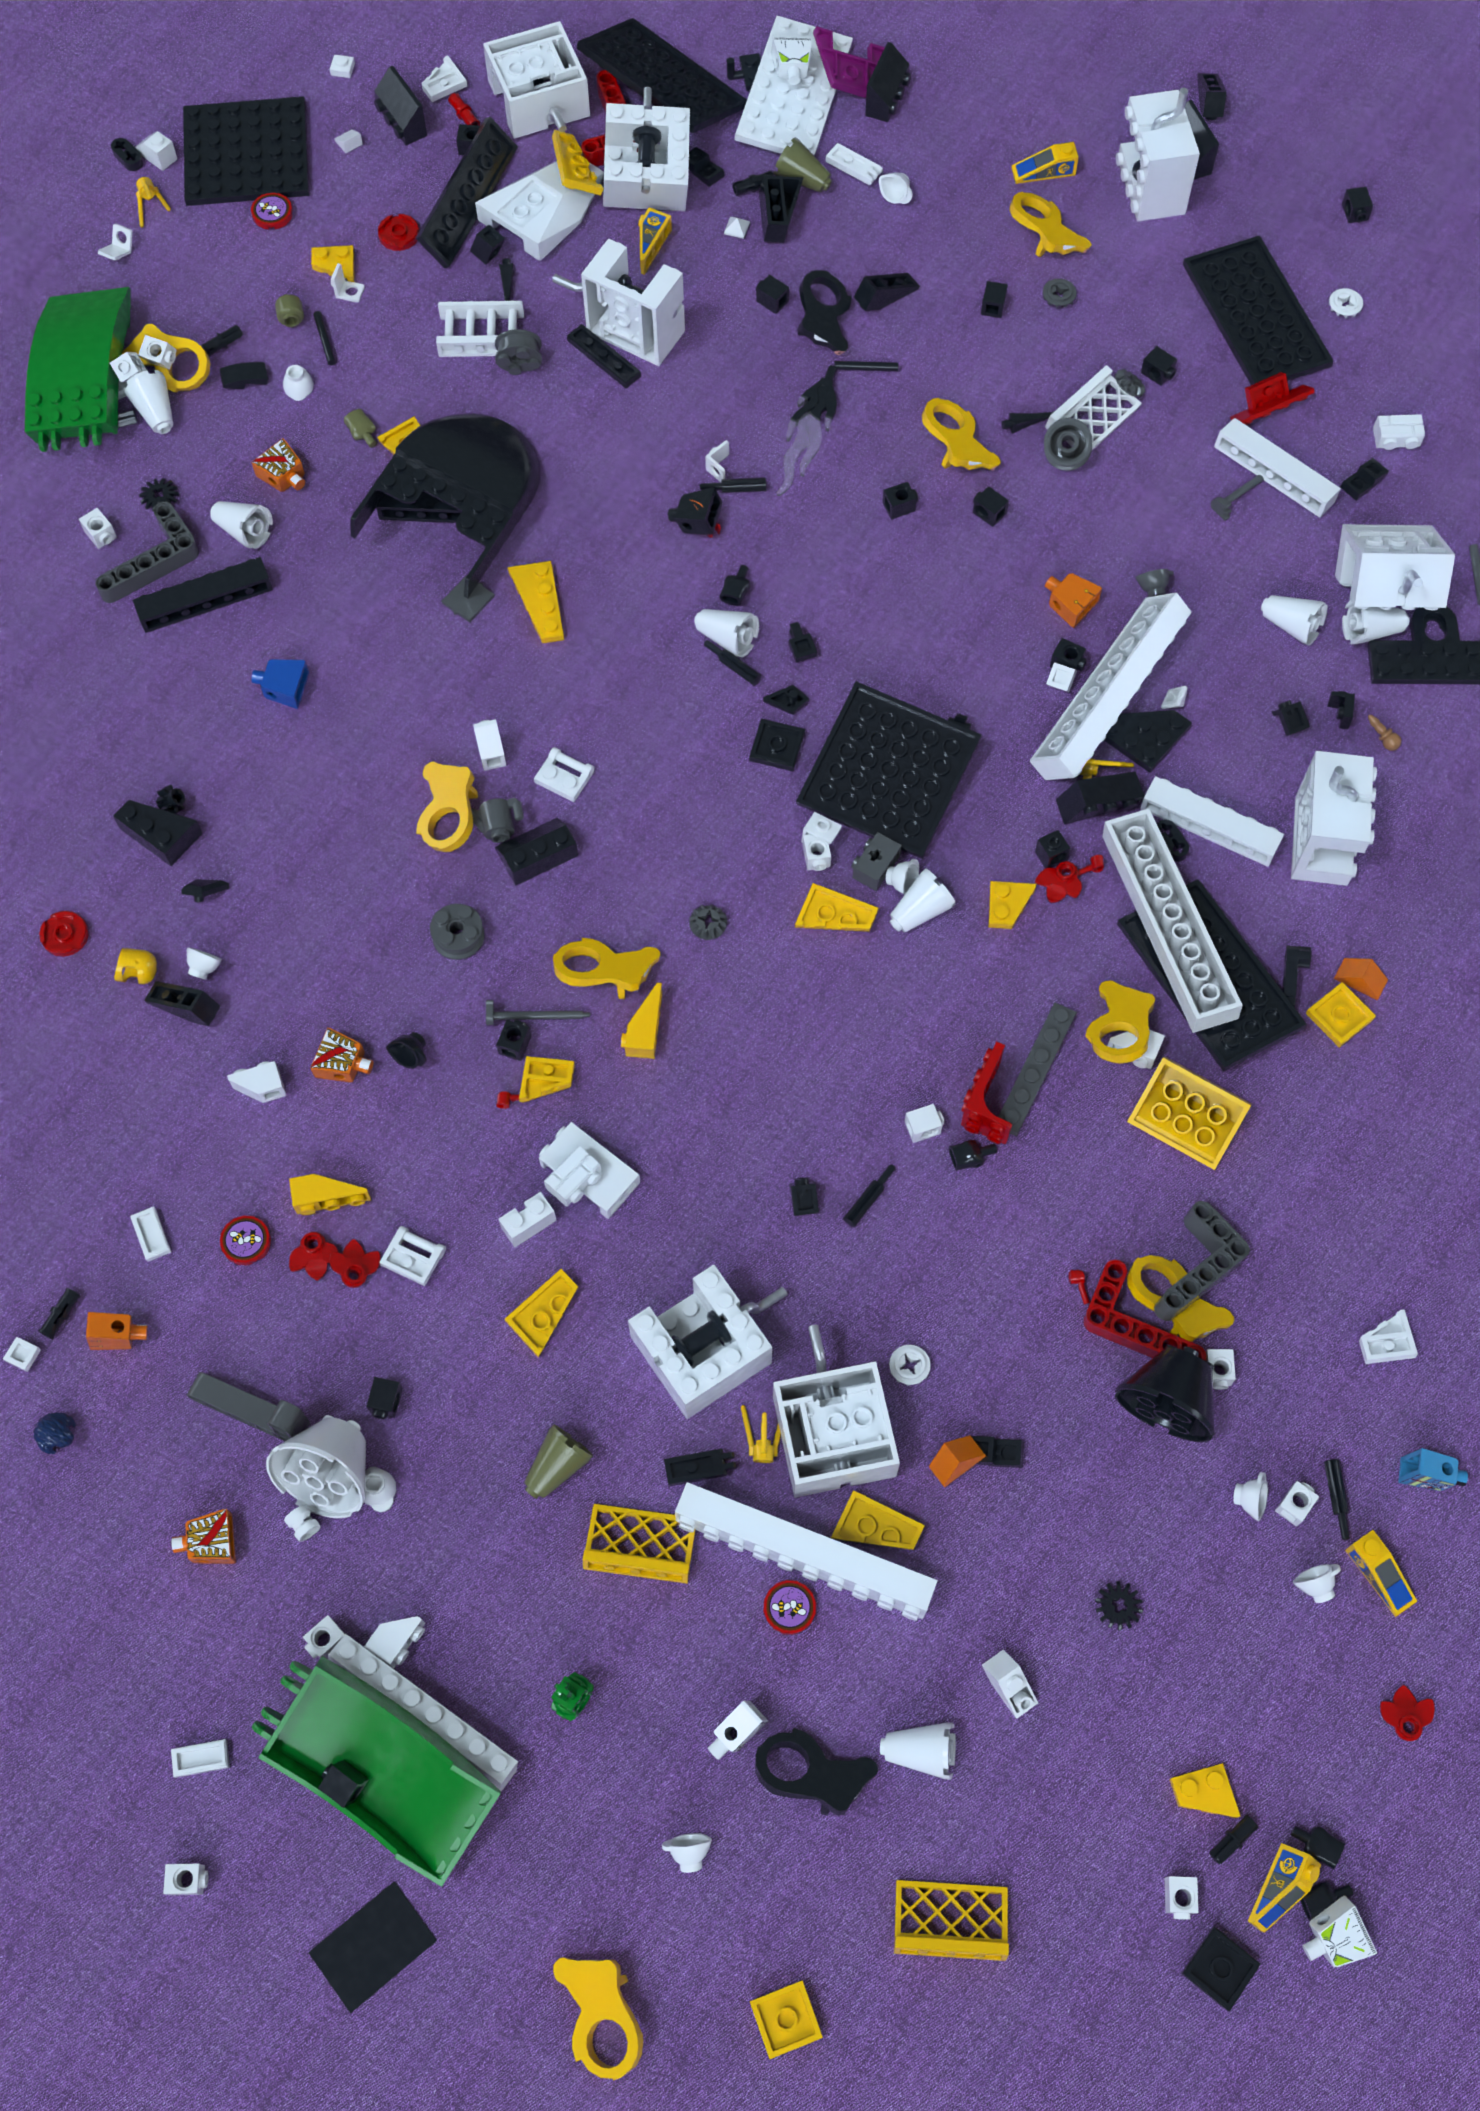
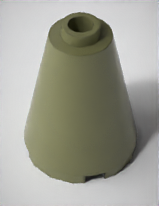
[773,137,832,193]
[524,1424,593,1499]

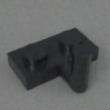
[726,53,761,91]

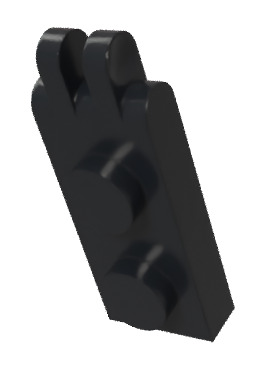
[664,1449,737,1487]

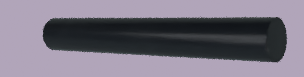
[313,311,336,366]
[834,361,899,371]

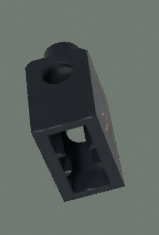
[668,487,723,535]

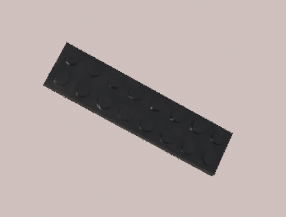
[415,117,518,268]

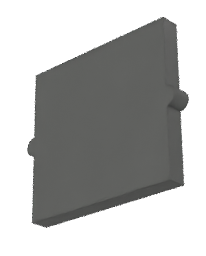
[441,575,495,622]

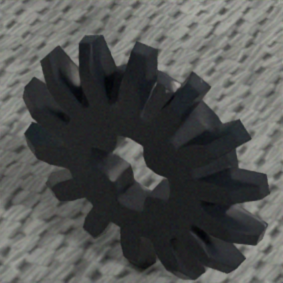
[139,478,179,511]
[1095,1581,1143,1630]

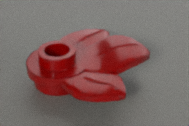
[1035,861,1082,903]
[289,1232,339,1281]
[329,1239,380,1288]
[1380,1685,1435,1742]

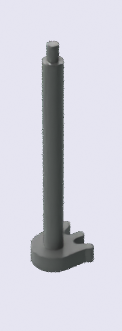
[1211,475,1264,521]
[486,1000,590,1025]

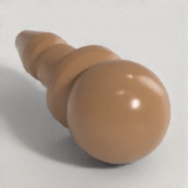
[1368,715,1401,751]

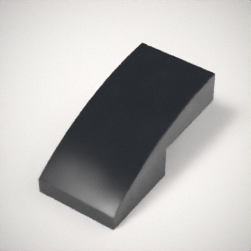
[688,147,725,187]
[219,362,268,389]
[1340,458,1389,501]
[971,1436,1024,1468]

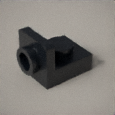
[1327,691,1355,729]
[1272,700,1310,736]
[789,1177,819,1216]

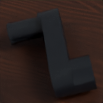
[1282,945,1312,1008]

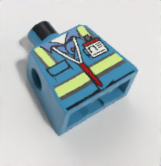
[1398,1448,1468,1491]

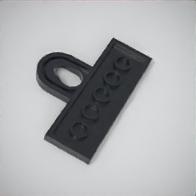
[1367,606,1480,685]

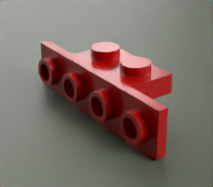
[1230,372,1315,425]

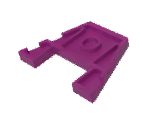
[813,26,885,98]

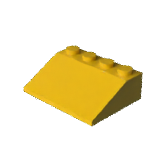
[1127,1057,1252,1170]

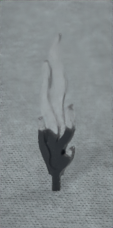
[776,365,837,496]

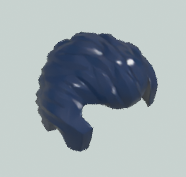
[33,1412,76,1454]

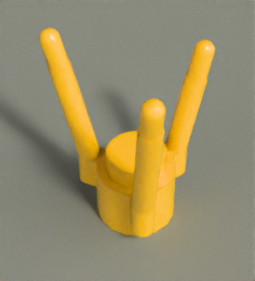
[136,177,171,228]
[1080,758,1134,779]
[741,1405,781,1463]

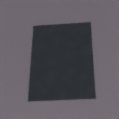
[308,1882,437,2013]

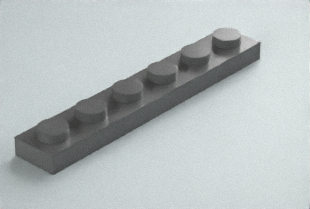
[998,1002,1077,1137]

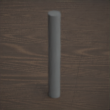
[1469,544,1480,605]

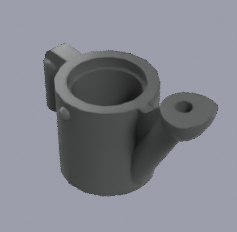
[471,798,524,843]

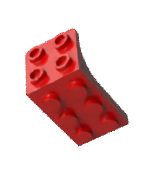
[961,1041,1012,1144]

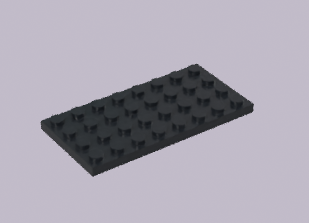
[577,18,747,133]
[1183,235,1334,385]
[1117,879,1307,1072]

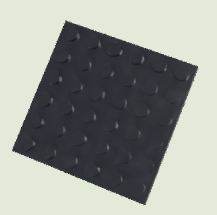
[183,96,309,206]
[796,681,982,859]

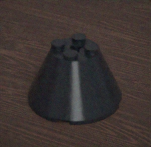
[1115,1345,1215,1443]

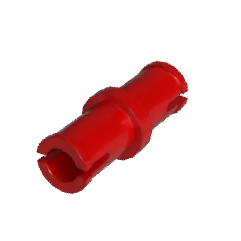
[448,93,480,126]

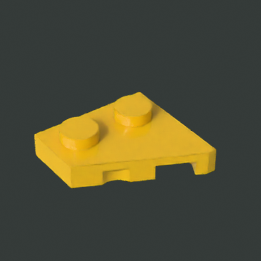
[311,245,354,282]
[988,881,1036,929]
[519,1056,575,1102]
[1169,1763,1241,1819]

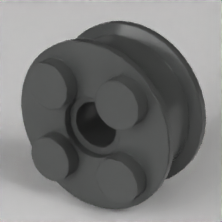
[495,329,542,375]
[1044,418,1092,471]
[430,904,484,960]

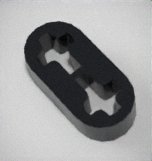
[111,138,143,171]
[1157,820,1189,862]

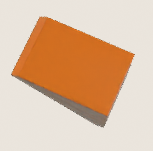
[1334,958,1388,1000]
[929,1435,986,1488]

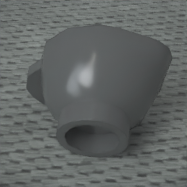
[1135,569,1174,597]

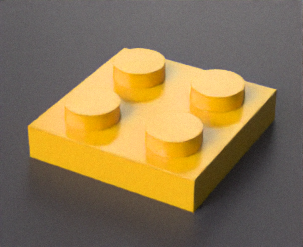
[1306,982,1376,1048]
[750,1980,823,2059]

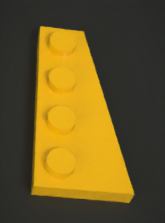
[507,561,564,643]

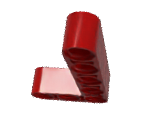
[581,70,638,167]
[1083,1259,1206,1360]

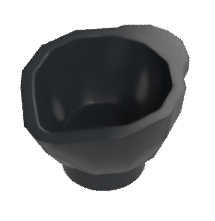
[386,1032,426,1069]

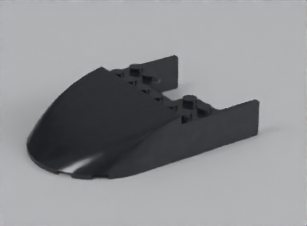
[350,413,540,599]

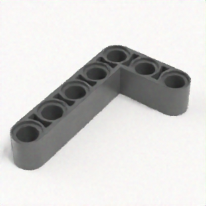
[95,502,199,603]
[1154,1201,1250,1321]
[186,1372,310,1441]

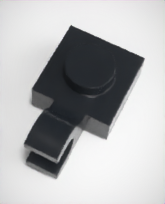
[788,622,817,663]

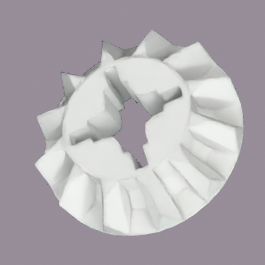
[1328,288,1363,319]
[889,1345,930,1386]

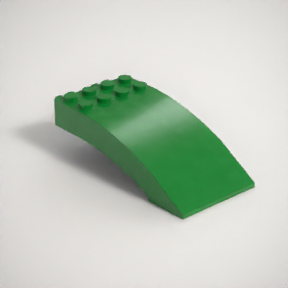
[24,287,131,452]
[252,1656,501,1887]

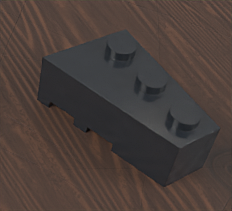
[759,175,804,243]
[1056,771,1144,825]
[113,800,203,866]

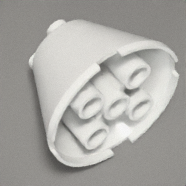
[266,1415,366,1518]

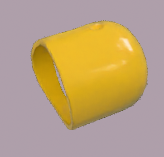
[114,947,157,984]

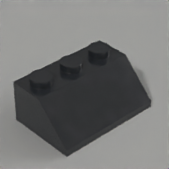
[865,42,911,122]
[374,66,427,146]
[1185,100,1219,180]
[495,818,578,886]

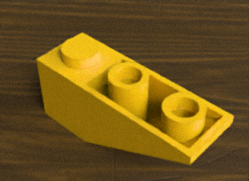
[289,1174,371,1215]

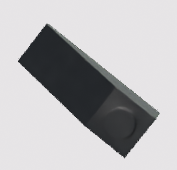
[1197,73,1227,120]
[854,273,920,311]
[144,981,221,1026]

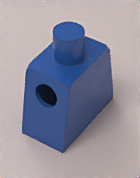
[251,659,309,709]

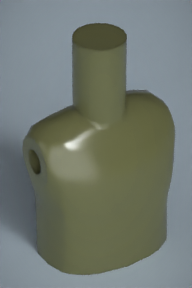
[344,409,377,448]

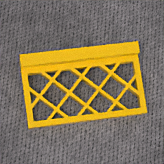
[582,1504,695,1584]
[894,1880,1009,1961]

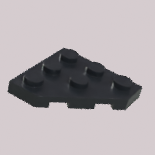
[1104,710,1192,773]

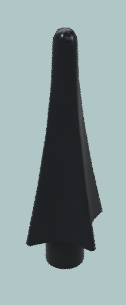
[499,258,515,301]
[1001,411,1055,434]

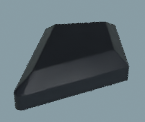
[763,685,809,715]
[181,879,229,902]

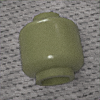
[275,294,304,327]

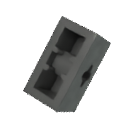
[851,832,902,891]

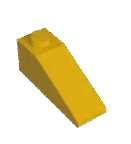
[621,983,662,1059]

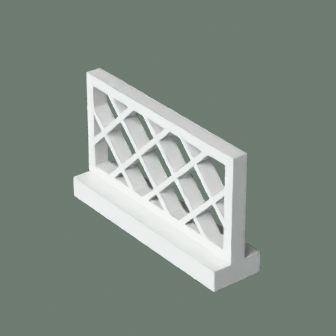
[1045,365,1142,450]

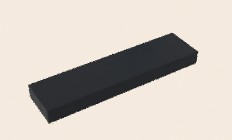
[567,324,641,388]

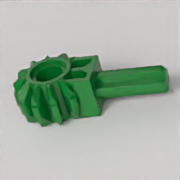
[551,1672,594,1721]

